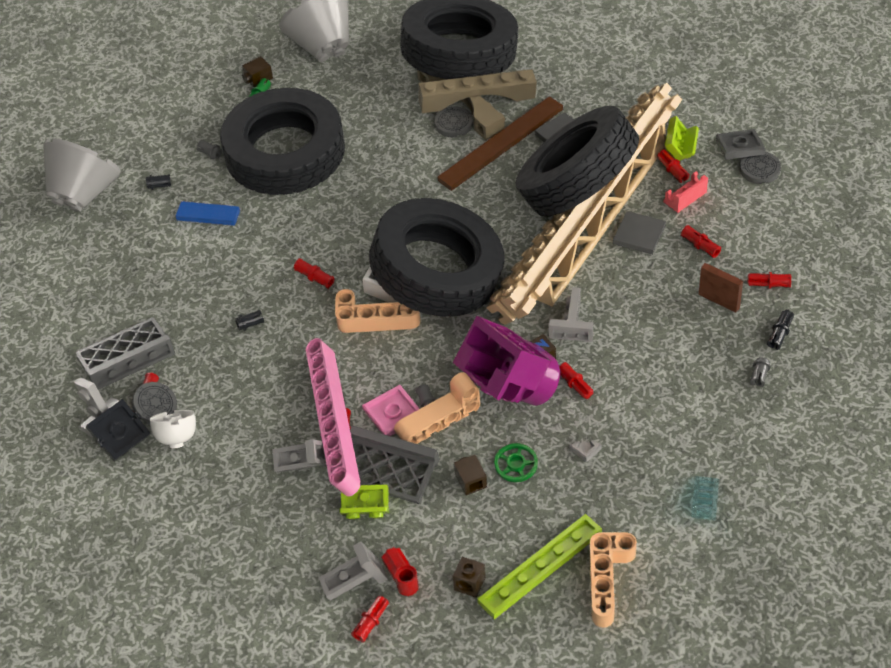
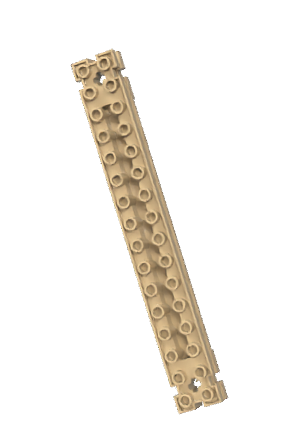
[486,83,682,325]

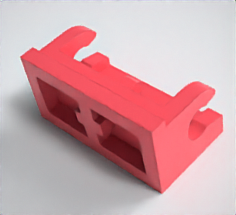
[663,171,708,213]

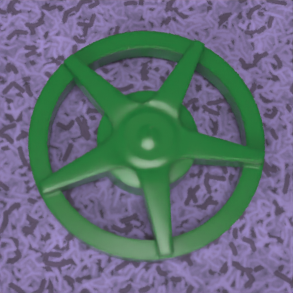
[494,443,538,482]

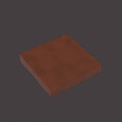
[699,263,743,313]

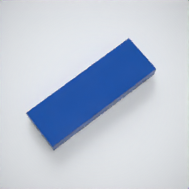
[176,201,240,226]

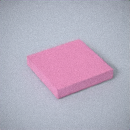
[362,385,420,436]

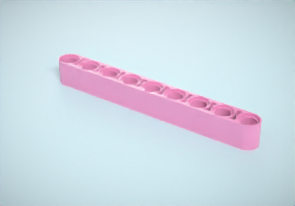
[306,338,360,496]

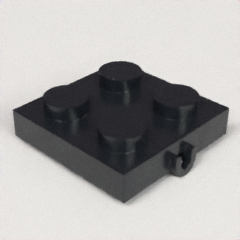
[86,399,151,462]

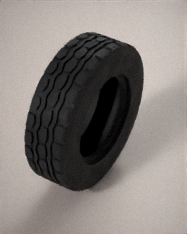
[400,0,519,80]
[220,87,345,195]
[516,105,639,217]
[369,198,505,317]

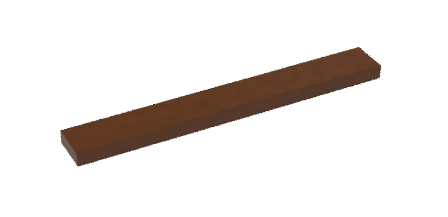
[437,96,563,191]

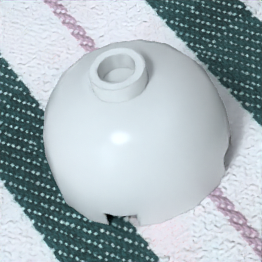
[150,410,196,448]

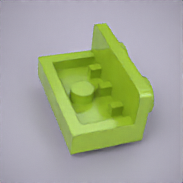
[665,116,699,161]
[340,485,389,519]

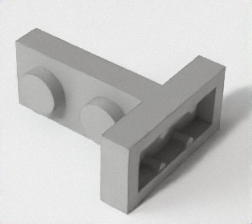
[549,287,594,342]
[74,377,119,437]
[272,439,327,472]
[319,542,388,601]

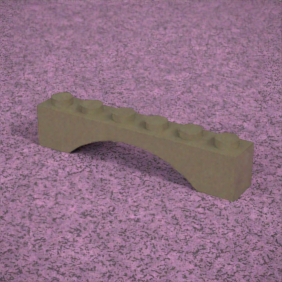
[419,69,537,113]
[417,70,505,140]

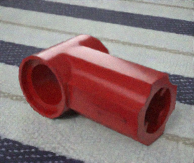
[381,547,419,596]

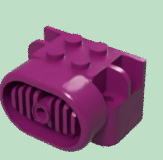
[452,316,560,406]

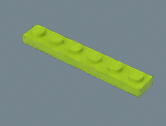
[478,514,602,620]

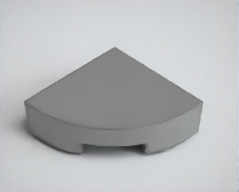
[569,441,602,463]

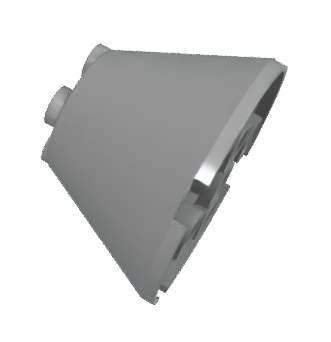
[279,0,349,62]
[43,138,121,212]

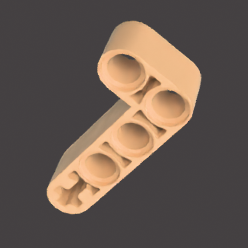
[335,289,421,333]
[394,372,480,444]
[590,532,637,628]

